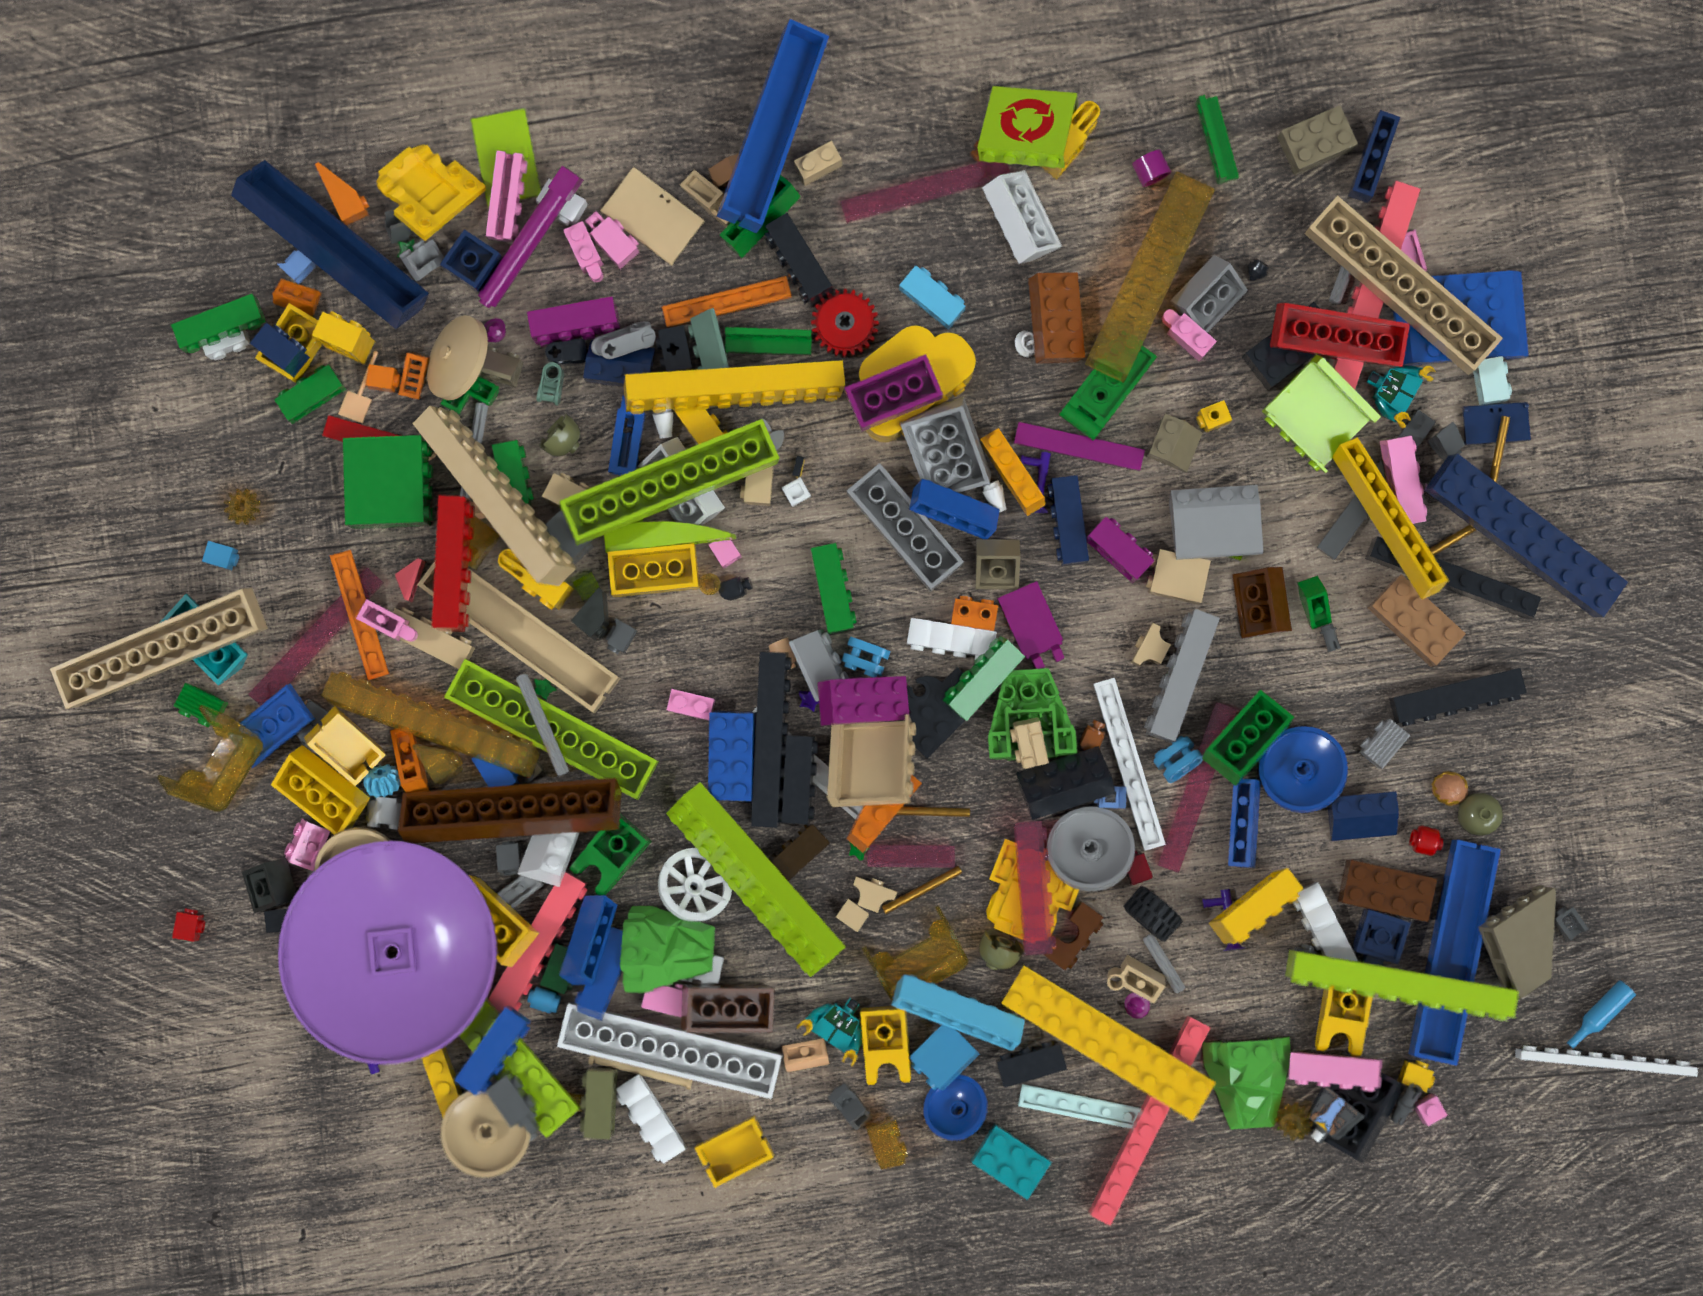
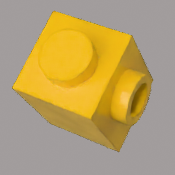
[1196,400,1232,433]
[1397,1060,1435,1092]

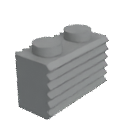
[1359,719,1410,769]

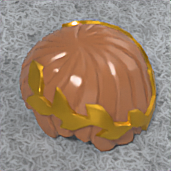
[1431,771,1468,806]

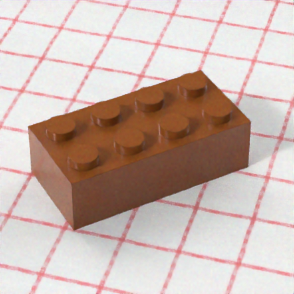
[1028,272,1085,364]

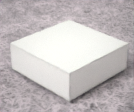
[782,477,811,507]

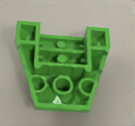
[988,668,1077,761]
[620,906,715,993]
[1202,1036,1291,1129]

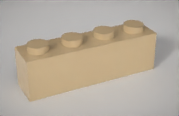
[393,607,475,669]

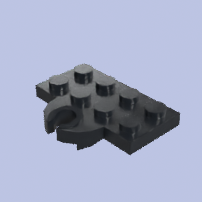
[904,667,965,759]

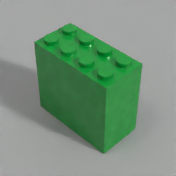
[343,435,434,529]

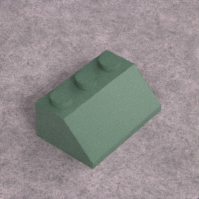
[688,308,729,370]

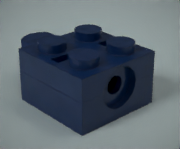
[1352,908,1411,966]

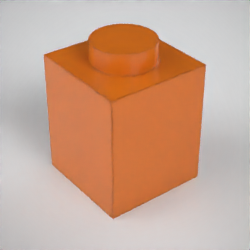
[366,364,400,393]

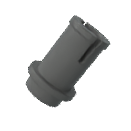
[1320,623,1341,652]

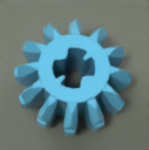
[363,764,401,798]

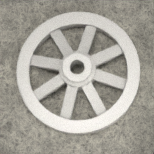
[658,848,732,922]

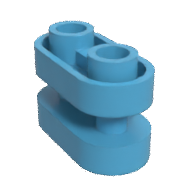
[841,637,891,678]
[1153,736,1203,783]

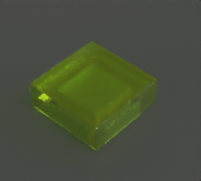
[573,572,601,602]

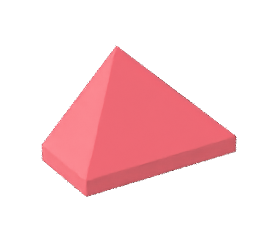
[395,558,426,602]

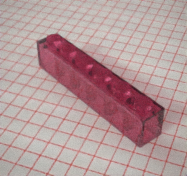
[1013,821,1056,956]

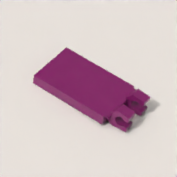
[997,581,1065,669]

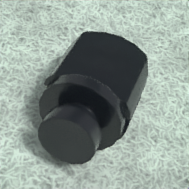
[719,576,753,601]

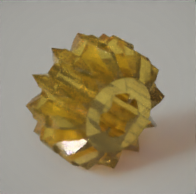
[224,488,261,525]
[1275,1103,1313,1141]

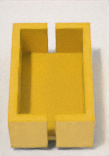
[304,706,386,786]
[695,1115,775,1188]

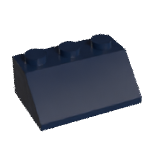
[583,340,655,387]
[1327,791,1399,841]

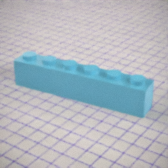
[892,974,1025,1051]

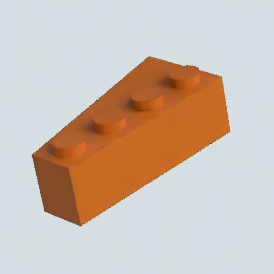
[846,775,922,853]

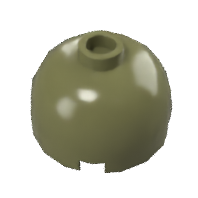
[539,413,580,457]
[1458,793,1503,836]
[979,929,1024,970]

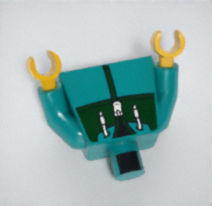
[1367,366,1436,428]
[797,997,863,1066]

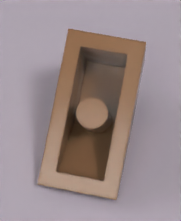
[709,154,739,189]

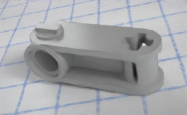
[591,321,655,359]

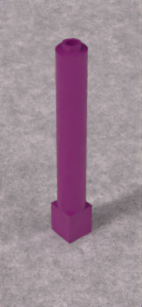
[478,166,584,308]

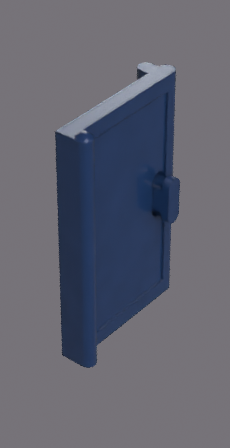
[1462,402,1531,445]

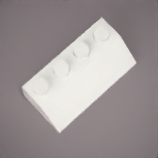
[982,170,1062,264]
[638,437,725,526]

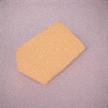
[782,1038,829,1072]

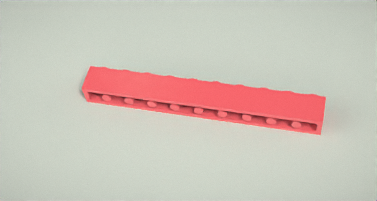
[1332,181,1421,390]
[1088,1016,1210,1226]

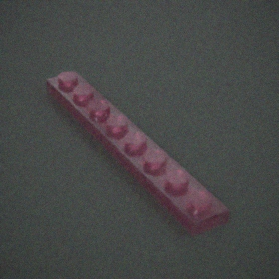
[841,161,1010,224]
[248,568,384,706]
[1158,702,1237,873]

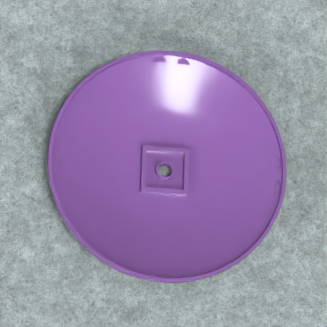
[278,841,497,1064]

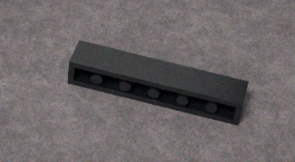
[1389,668,1527,726]

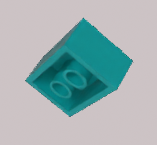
[971,1123,1052,1200]

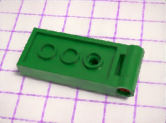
[1059,331,1157,441]

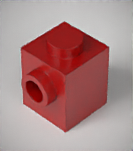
[172,908,206,942]

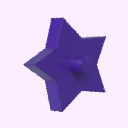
[799,691,819,712]

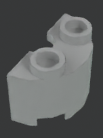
[399,239,444,281]
[366,796,402,830]

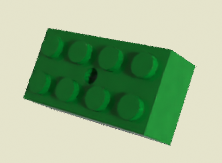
[1202,689,1294,786]

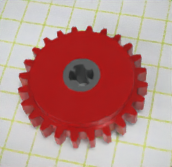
[811,288,879,358]

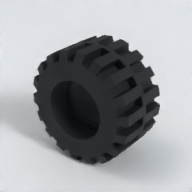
[1124,886,1183,942]

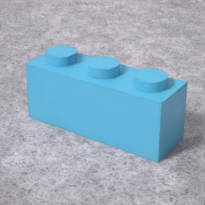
[899,266,965,330]

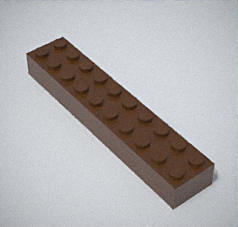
[398,778,622,844]

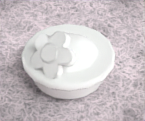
[1015,331,1035,357]

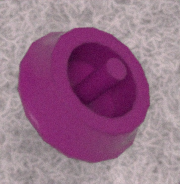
[484,318,506,343]
[1124,992,1150,1019]

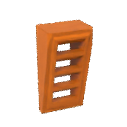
[398,352,430,400]

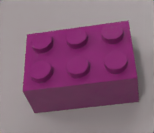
[1086,517,1155,584]

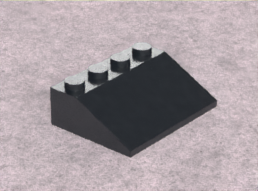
[1300,1050,1406,1163]

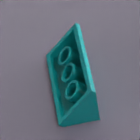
[160,594,248,686]

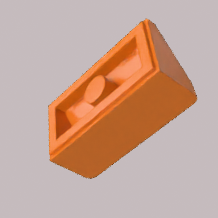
[273,279,322,316]

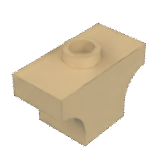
[1131,623,1171,666]
[853,876,897,913]

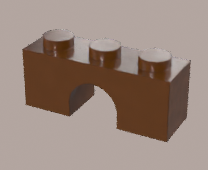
[1043,901,1104,970]

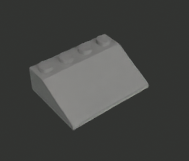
[900,397,991,493]
[1169,485,1263,560]

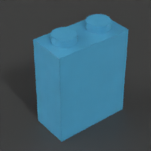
[909,1025,980,1091]

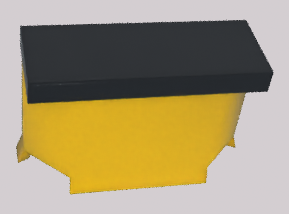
[792,455,805,478]

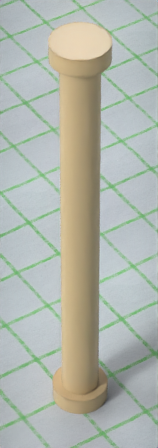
[588,1055,693,1090]

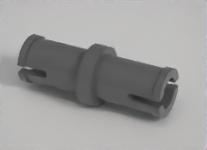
[1391,1083,1422,1125]

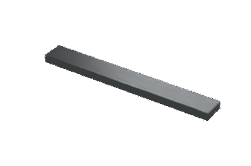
[1316,410,1436,560]

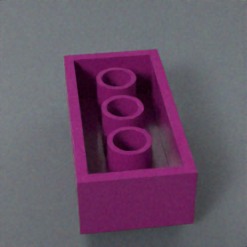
[527,297,621,347]
[845,354,943,432]
[817,676,909,726]

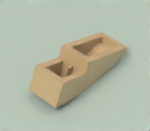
[680,170,731,227]

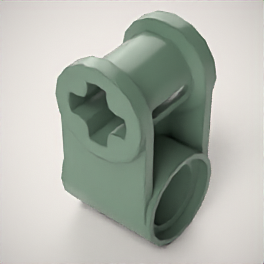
[537,362,564,406]

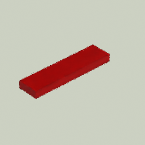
[322,415,400,442]

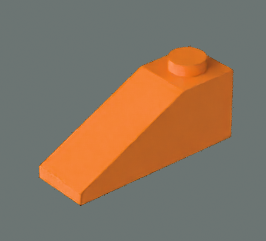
[315,162,369,226]
[390,724,429,793]

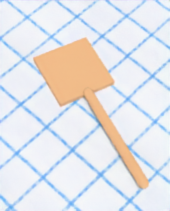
[338,351,378,423]

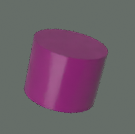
[1132,149,1171,187]

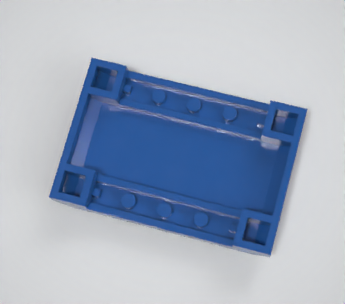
[1394,271,1529,366]

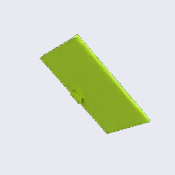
[471,108,541,207]

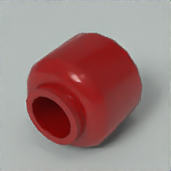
[1409,825,1444,856]

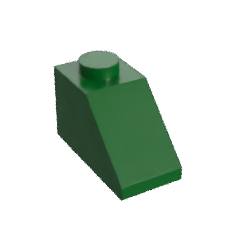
[1297,575,1332,629]

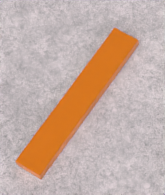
[662,276,792,328]
[330,550,389,680]

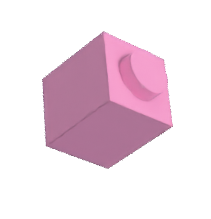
[709,540,741,569]
[1415,1093,1447,1126]

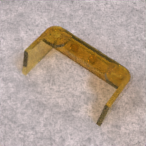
[157,705,263,812]
[862,905,968,1002]

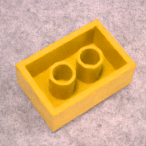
[255,303,322,383]
[312,311,375,364]

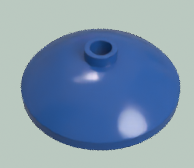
[924,1075,988,1141]

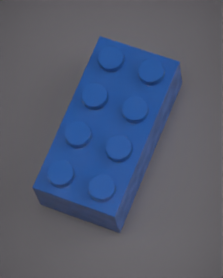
[708,711,757,801]

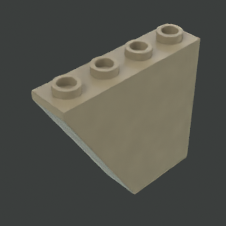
[1478,885,1556,999]

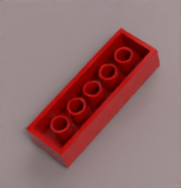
[1270,303,1410,367]
[432,496,475,632]

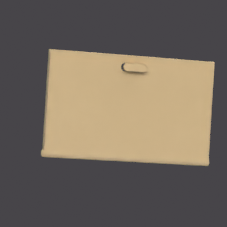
[600,167,705,265]

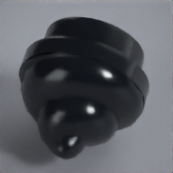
[1248,258,1270,281]

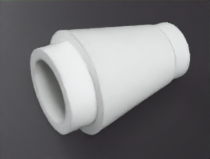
[652,409,674,438]
[982,480,1007,512]

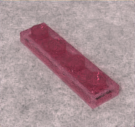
[867,845,955,868]

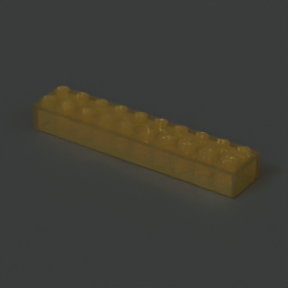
[1085,171,1215,383]
[321,671,540,779]

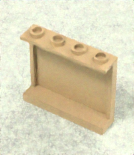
[827,714,916,807]

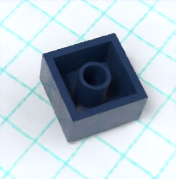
[440,229,503,293]
[250,323,310,377]

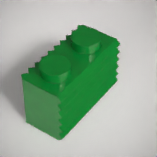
[174,683,228,728]

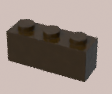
[768,824,830,881]

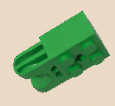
[570,813,652,895]

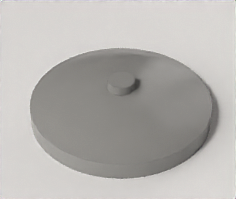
[1047,807,1135,891]

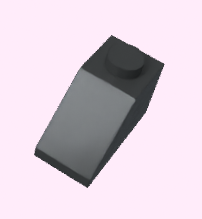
[1427,422,1465,462]

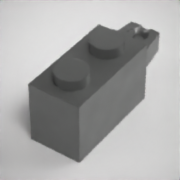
[485,1073,540,1134]

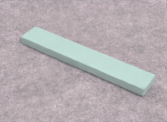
[1018,1084,1141,1129]

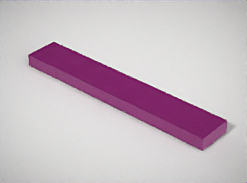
[1014,422,1145,472]

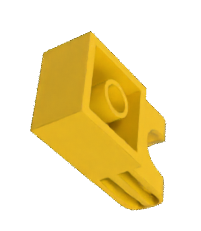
[1040,101,1100,180]
[498,549,575,610]
[1315,985,1372,1057]
[860,1006,911,1085]

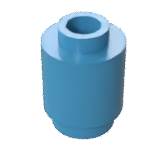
[527,987,561,1014]

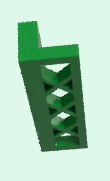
[1195,95,1239,185]
[725,327,812,356]

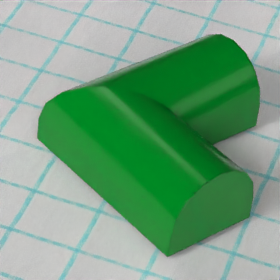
[440,376,499,415]

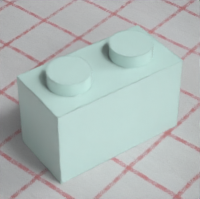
[1473,356,1512,405]

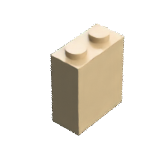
[1146,549,1211,605]

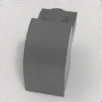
[828,1083,873,1131]

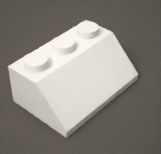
[518,832,580,887]

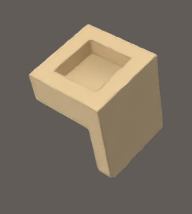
[836,899,869,932]

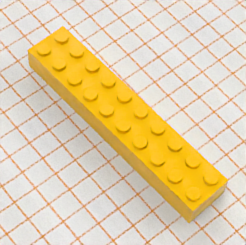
[624,360,845,414]
[1001,966,1216,1121]

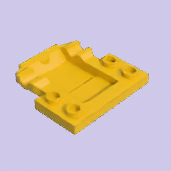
[376,145,486,241]
[986,839,1079,944]

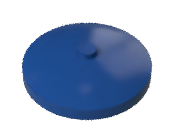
[1259,726,1348,813]

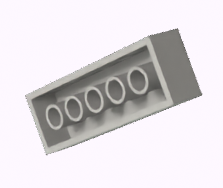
[847,463,964,592]
[1144,609,1220,743]

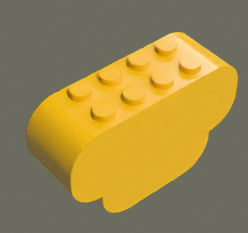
[859,326,976,443]

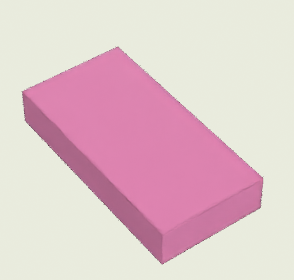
[1401,230,1427,271]

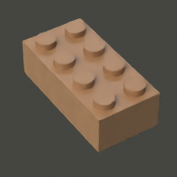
[1367,574,1466,667]

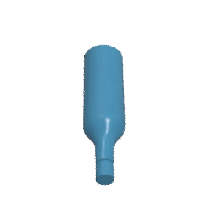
[1567,980,1636,1049]

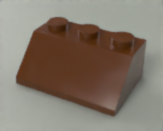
[1232,567,1292,638]

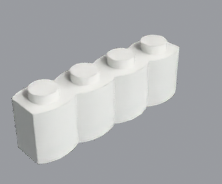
[907,618,997,660]
[1292,882,1358,962]
[616,1074,687,1164]

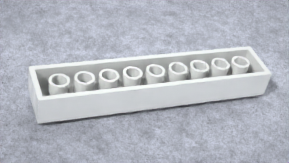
[557,1002,783,1099]

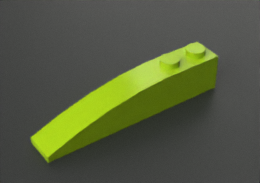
[604,519,736,553]

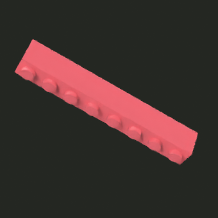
[488,871,588,1013]

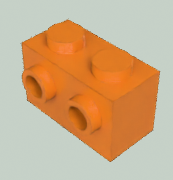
[951,596,998,631]

